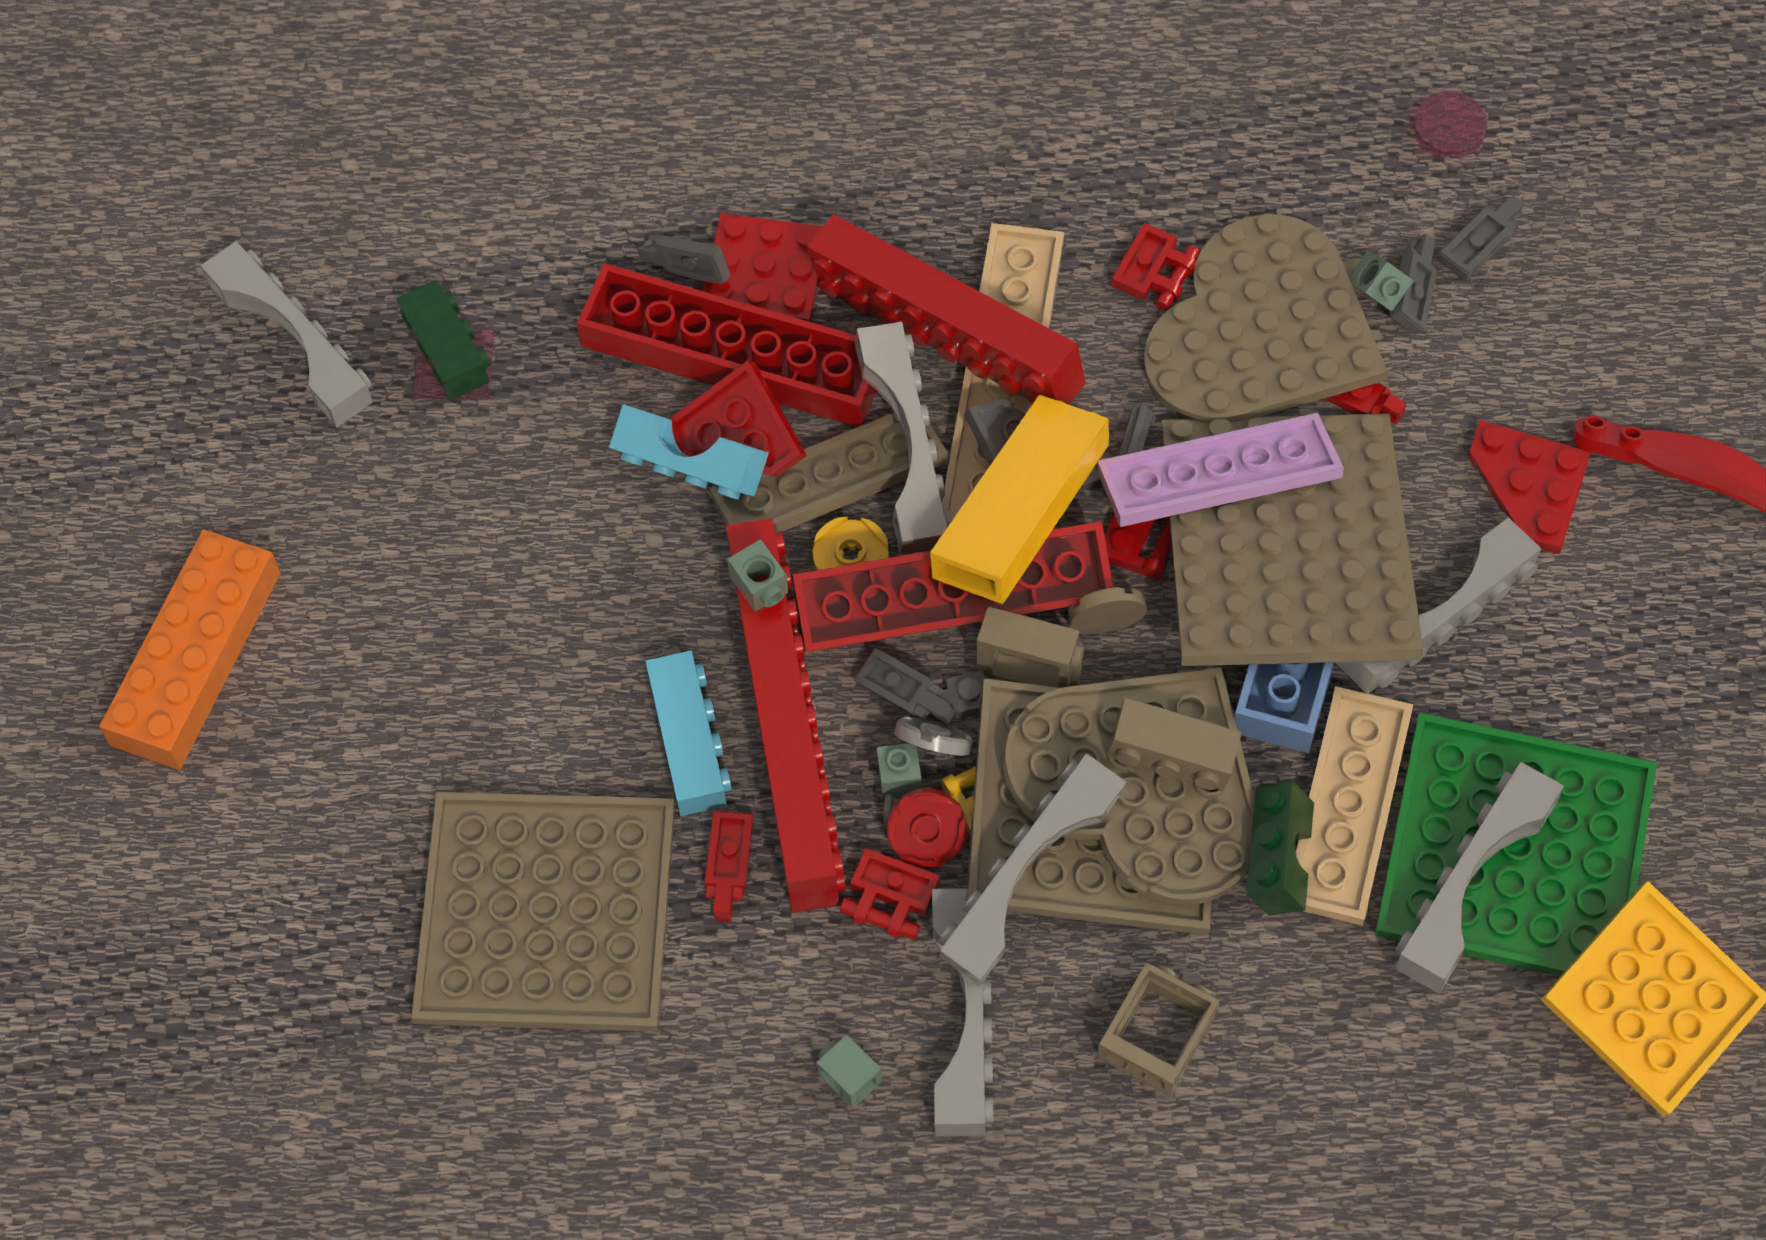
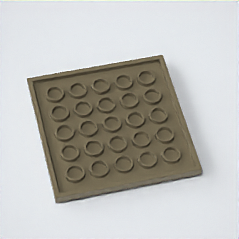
[966,678,1211,935]
[411,792,676,1032]

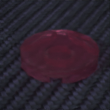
[1414,92,1487,159]

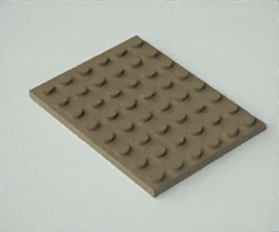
[1161,414,1423,666]

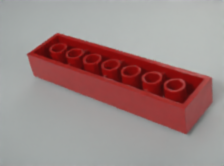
[807,214,1086,405]
[577,263,877,427]
[791,521,1113,653]

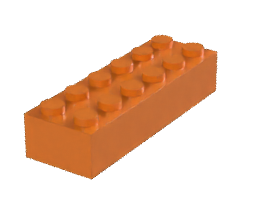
[99,529,281,770]

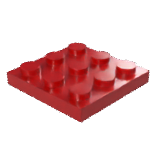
[703,213,823,322]

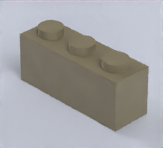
[1107,697,1242,790]

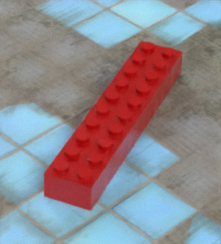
[726,518,846,913]

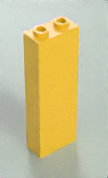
[930,395,1109,604]

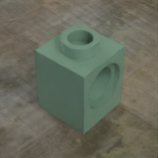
[1349,251,1414,311]
[727,539,788,612]
[876,743,922,802]
[817,1034,882,1109]

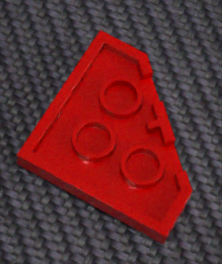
[669,360,807,477]
[1468,420,1591,554]

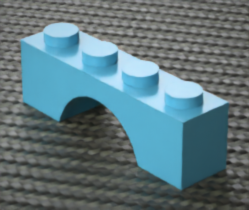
[609,404,769,500]

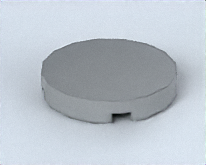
[894,716,973,756]

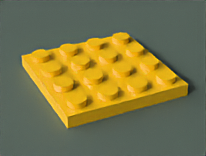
[1540,881,1766,1117]

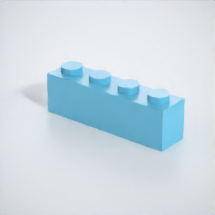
[646,650,732,816]

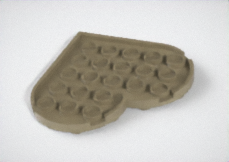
[1144,214,1388,423]
[1003,667,1255,905]

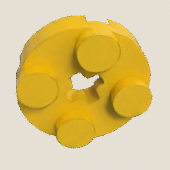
[812,516,889,570]

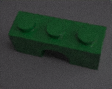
[1246,780,1314,916]

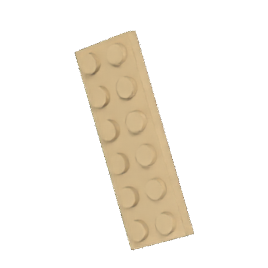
[1296,686,1413,926]

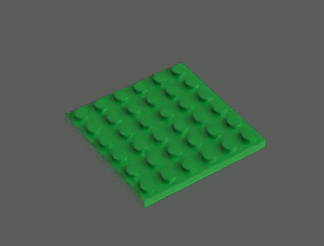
[1375,713,1657,976]

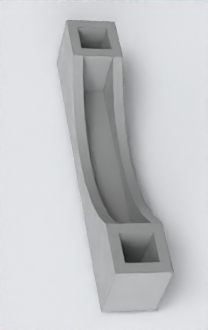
[200,241,373,428]
[855,322,952,555]
[1335,517,1541,694]
[938,753,1127,986]
[1395,762,1564,994]
[932,888,994,1136]

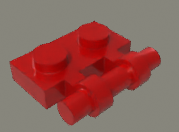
[1111,223,1200,311]
[840,848,941,940]

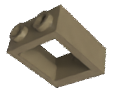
[977,606,1085,688]
[1098,962,1220,1097]

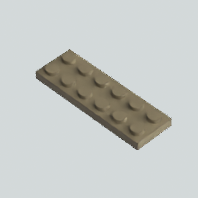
[709,412,949,532]

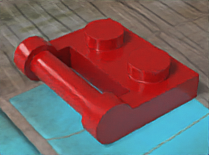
[1105,515,1171,580]

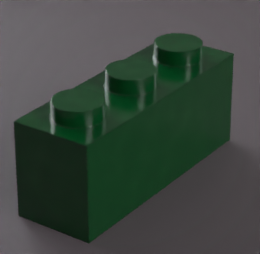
[396,279,491,401]

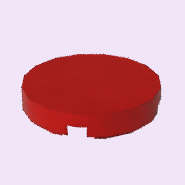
[887,789,967,868]

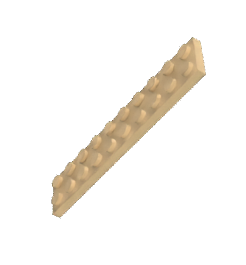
[942,223,1064,520]

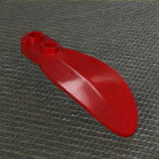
[1572,415,1766,513]

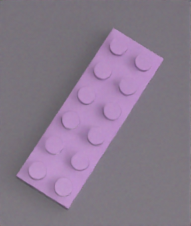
[1097,413,1344,527]

